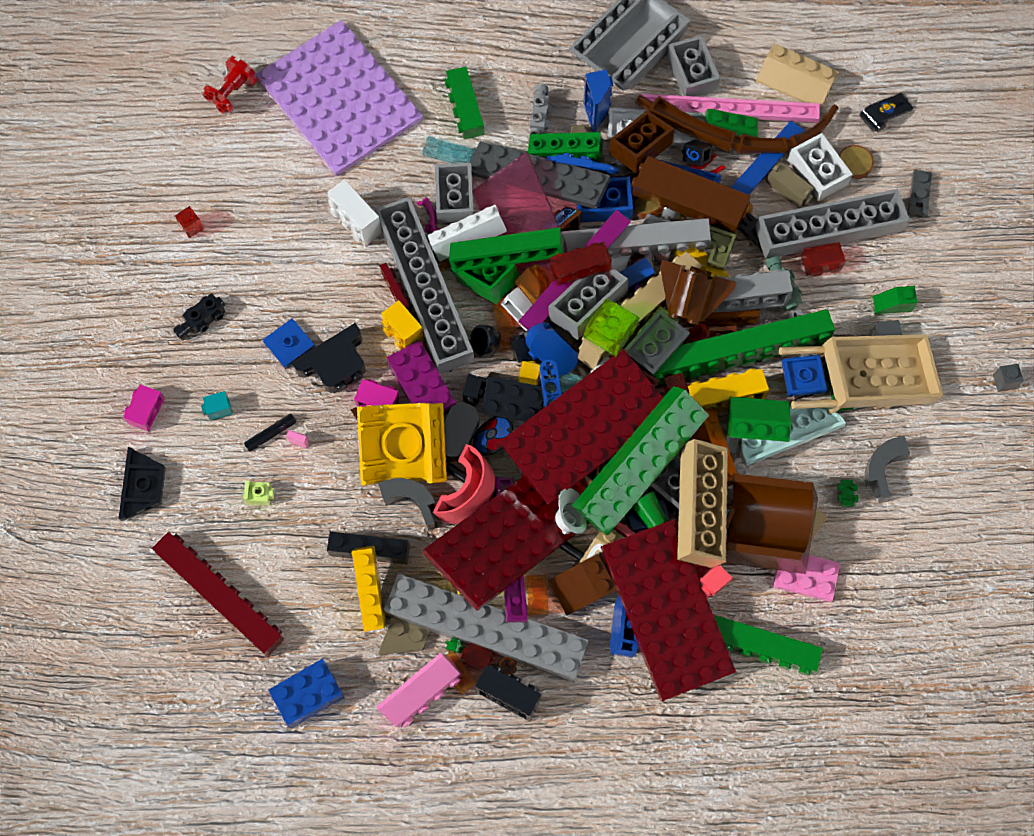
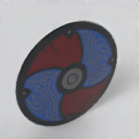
[473,416,513,456]

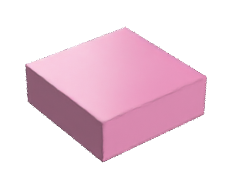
[286,430,309,449]

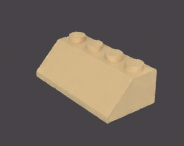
[756,43,838,110]

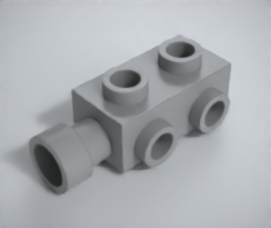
[529,84,552,134]

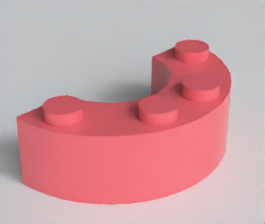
[433,444,495,524]
[677,523,733,597]

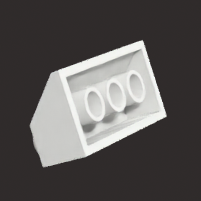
[428,205,507,262]

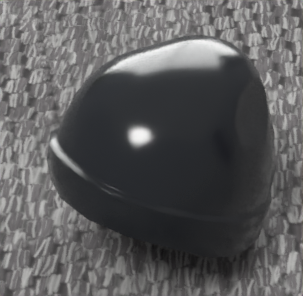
[470,325,501,358]

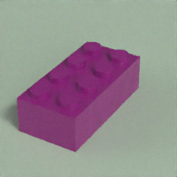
[386,340,456,414]

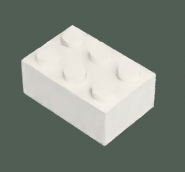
[788,133,853,201]
[327,179,382,246]

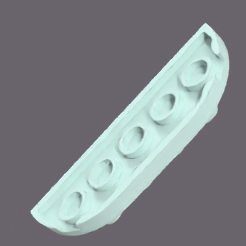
[740,407,846,467]

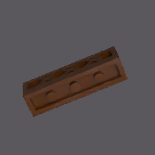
[683,309,760,327]

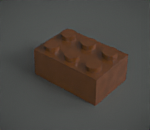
[609,110,674,173]

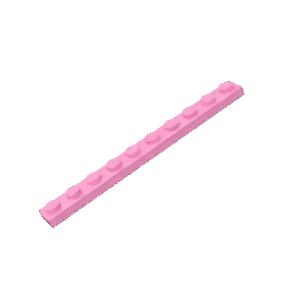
[641,94,819,123]

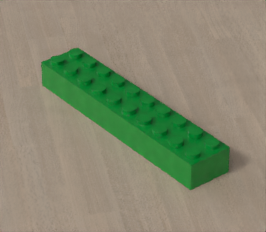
[641,309,835,389]

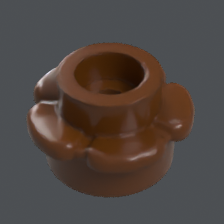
[497,656,517,676]

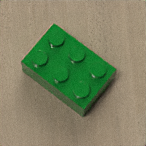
[451,264,521,304]

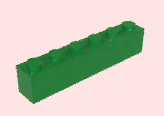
[449,227,564,272]
[713,614,823,676]

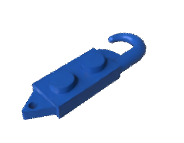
[546,153,619,174]

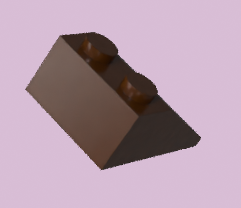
[548,552,617,616]

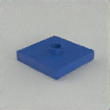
[262,318,315,369]
[781,355,827,397]

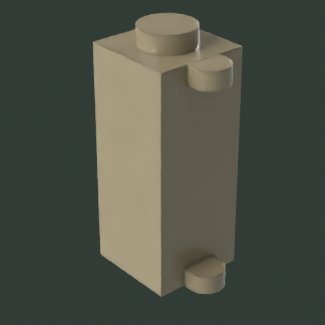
[766,162,814,209]

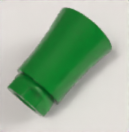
[632,491,669,529]

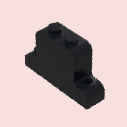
[291,323,366,393]

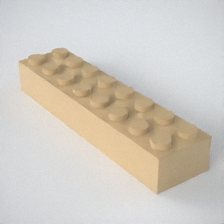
[578,252,702,370]

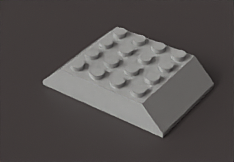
[569,0,691,91]

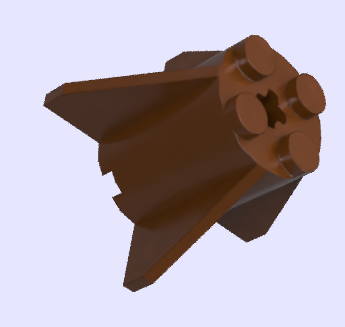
[660,260,737,325]

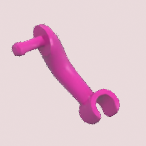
[417,197,439,234]

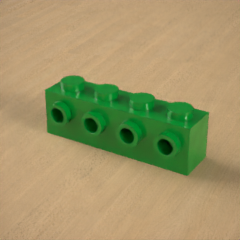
[528,132,604,162]

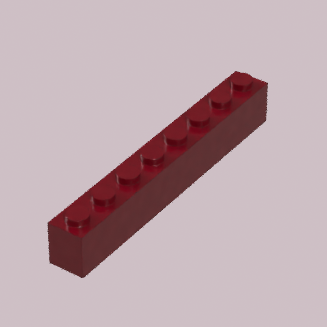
[151,531,284,657]

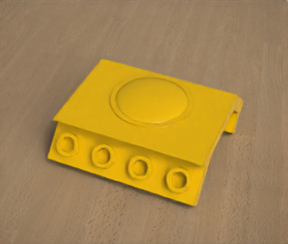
[357,403,447,485]

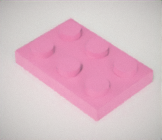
[773,555,840,602]

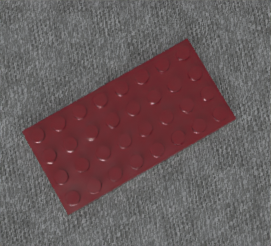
[499,348,663,505]
[422,476,589,611]
[600,519,736,702]

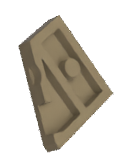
[378,617,430,656]

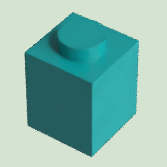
[201,391,233,421]

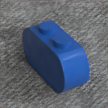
[526,323,578,375]
[610,595,639,658]

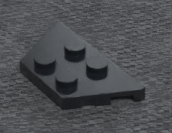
[118,447,166,521]

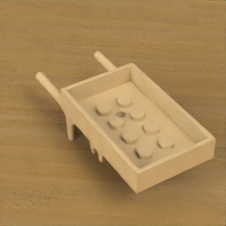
[779,334,944,415]

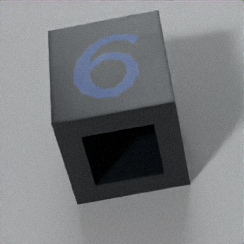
[682,140,712,166]

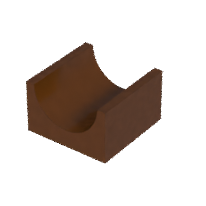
[726,473,818,574]

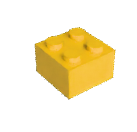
[381,300,425,350]

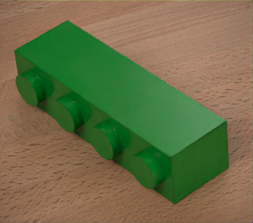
[444,66,484,140]

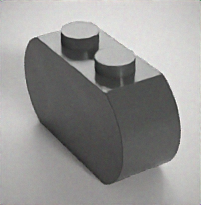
[444,403,480,462]

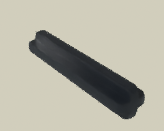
[244,413,297,452]

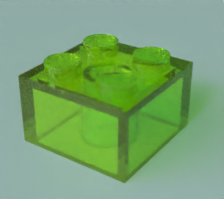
[583,298,640,357]

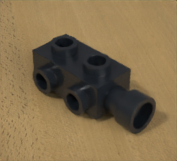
[173,293,225,340]

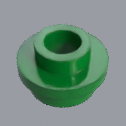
[445,638,465,654]

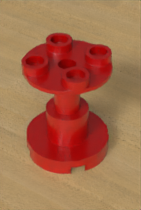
[202,56,258,114]

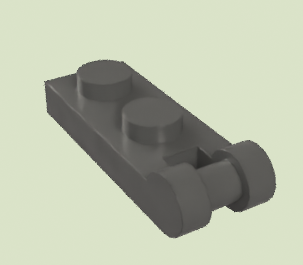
[908,169,932,218]

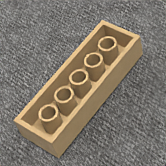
[678,439,728,568]

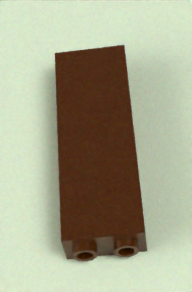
[631,156,751,234]

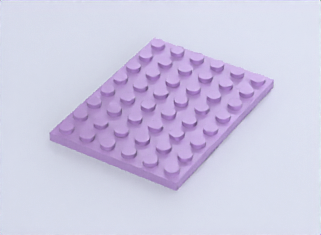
[255,20,423,176]

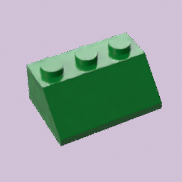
[726,397,791,442]

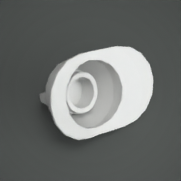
[555,488,587,534]

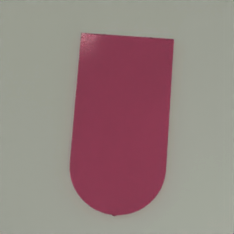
[473,152,568,295]

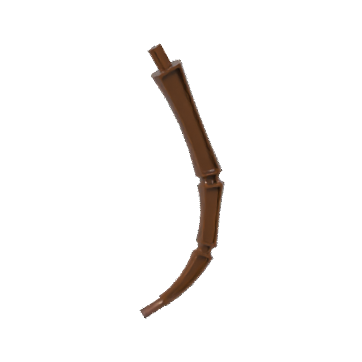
[635,95,839,155]

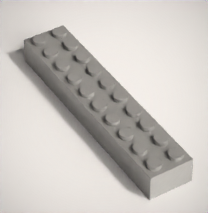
[375,197,475,374]
[384,574,588,683]

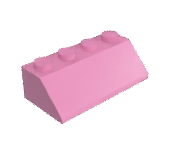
[376,653,463,728]

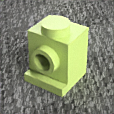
[243,481,274,506]

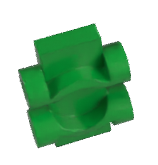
[837,479,859,507]

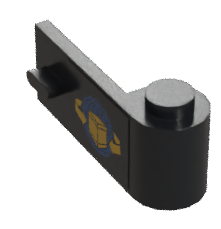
[859,93,914,132]

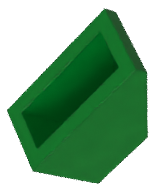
[872,286,918,314]

